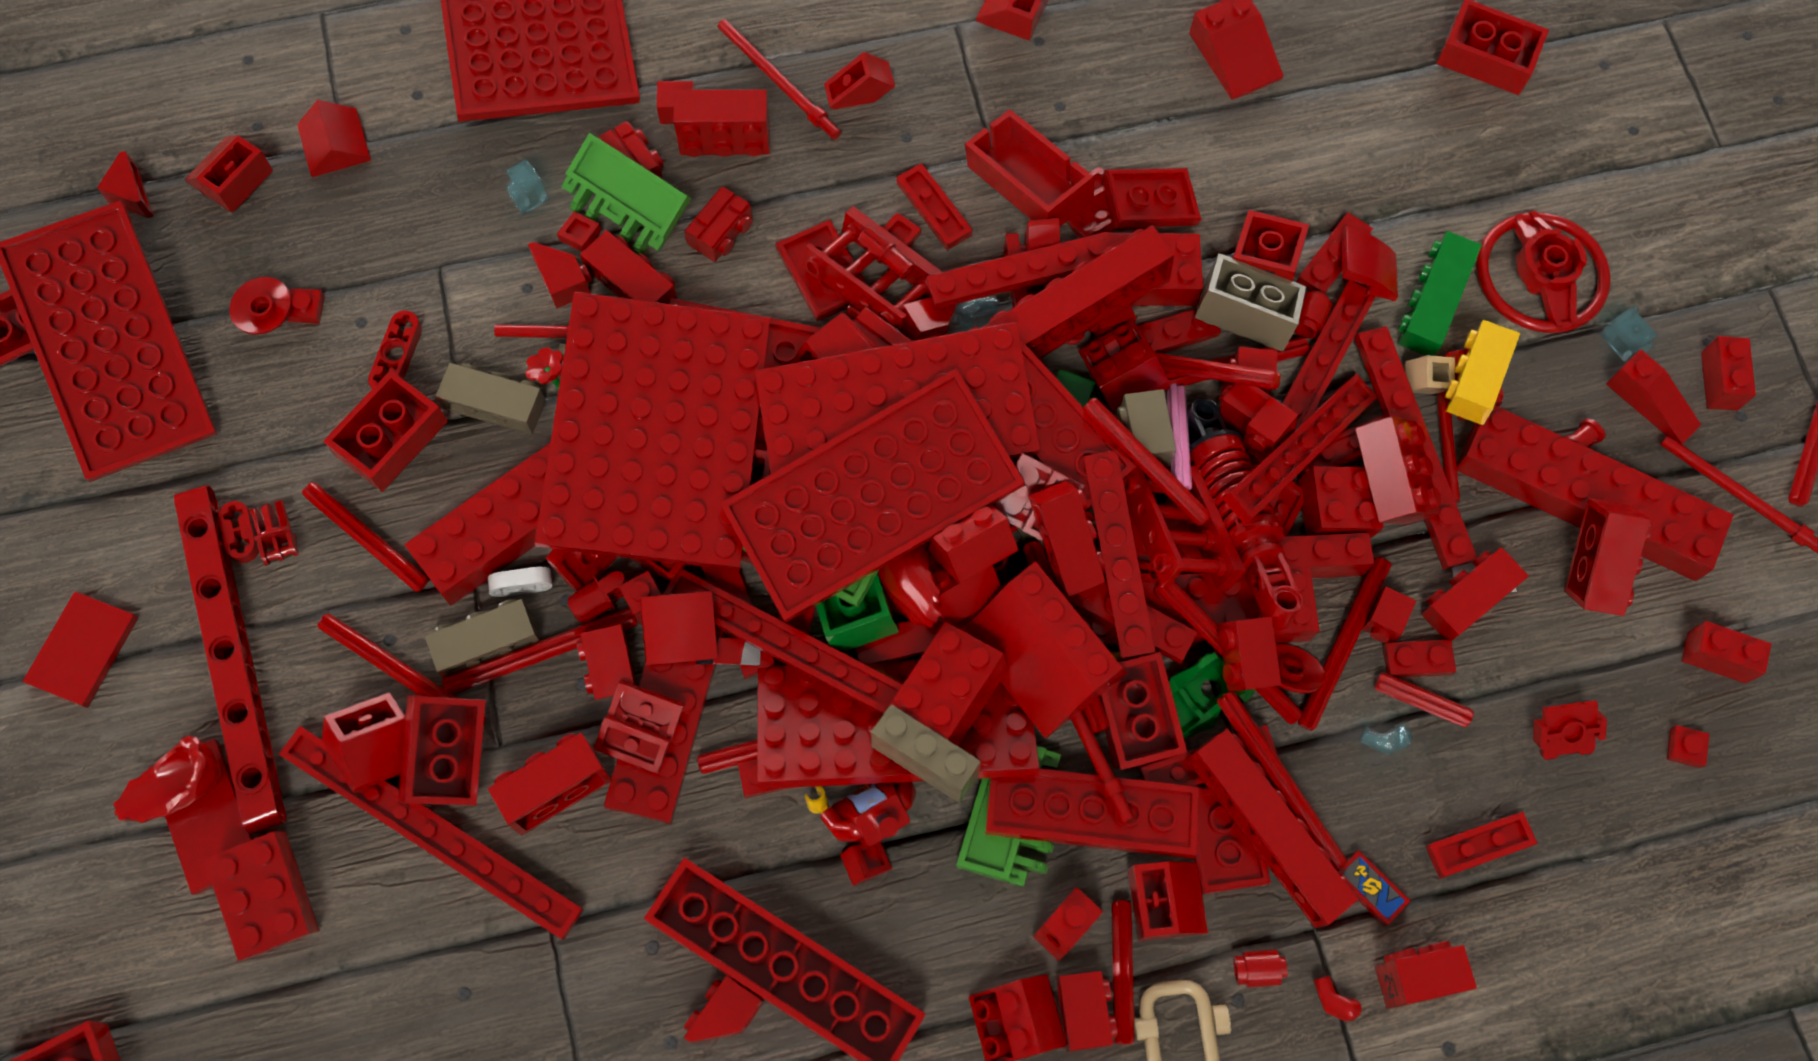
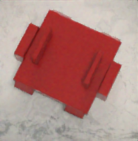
[1533,700,1607,760]

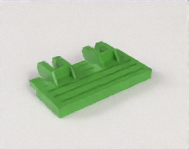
[561,133,691,255]
[956,746,1061,887]

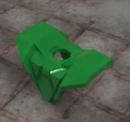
[1169,648,1256,738]

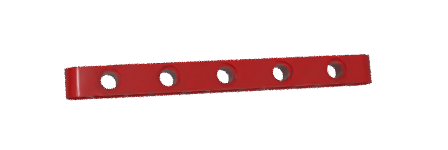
[174,484,286,834]

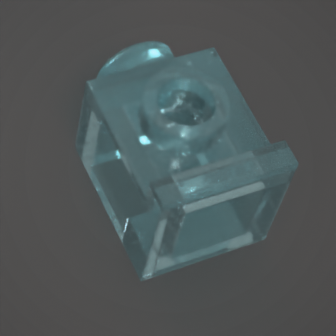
[505,159,549,215]
[1600,305,1658,362]

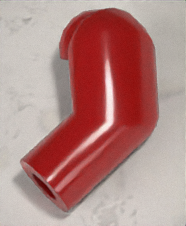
[1313,975,1362,1021]

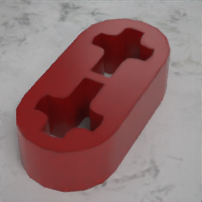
[218,501,259,563]

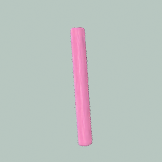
[1167,383,1192,490]

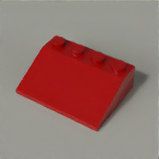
[965,561,1127,739]

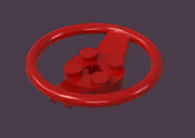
[1476,211,1611,333]

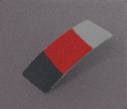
[696,638,760,666]

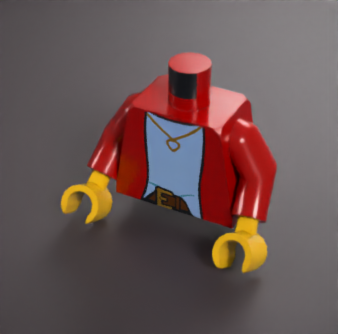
[805,782,916,847]

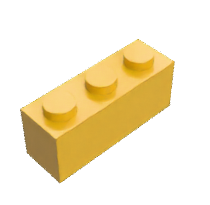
[1445,320,1520,425]

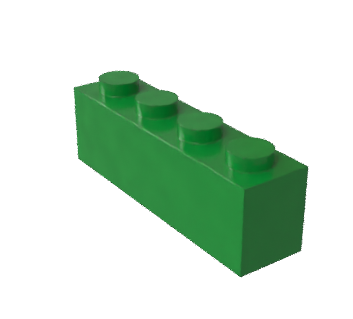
[1397,230,1482,356]

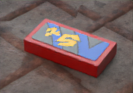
[1337,850,1411,927]

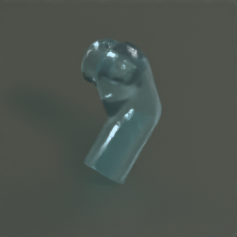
[955,296,997,325]
[1359,725,1412,755]

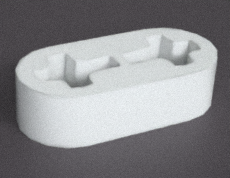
[488,567,552,597]

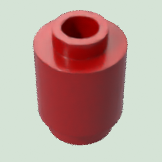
[1294,291,1332,339]
[1233,949,1288,988]

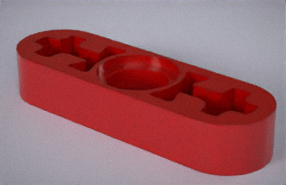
[368,310,422,389]

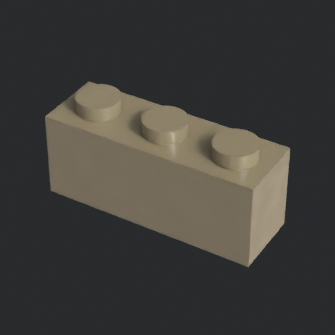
[435,363,546,435]
[425,599,540,678]
[871,704,981,803]

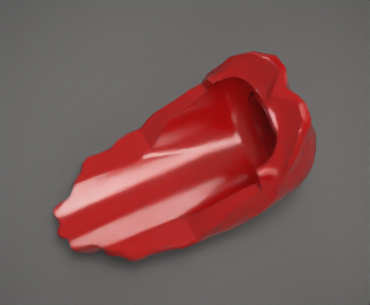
[878,544,942,627]
[113,736,221,823]

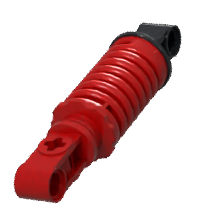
[1187,398,1303,630]

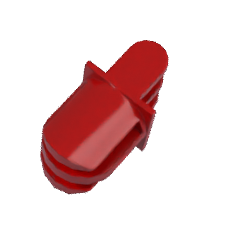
[250,500,299,566]
[567,571,626,623]

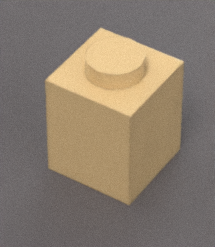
[1405,355,1455,394]

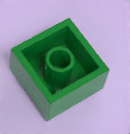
[816,573,899,653]

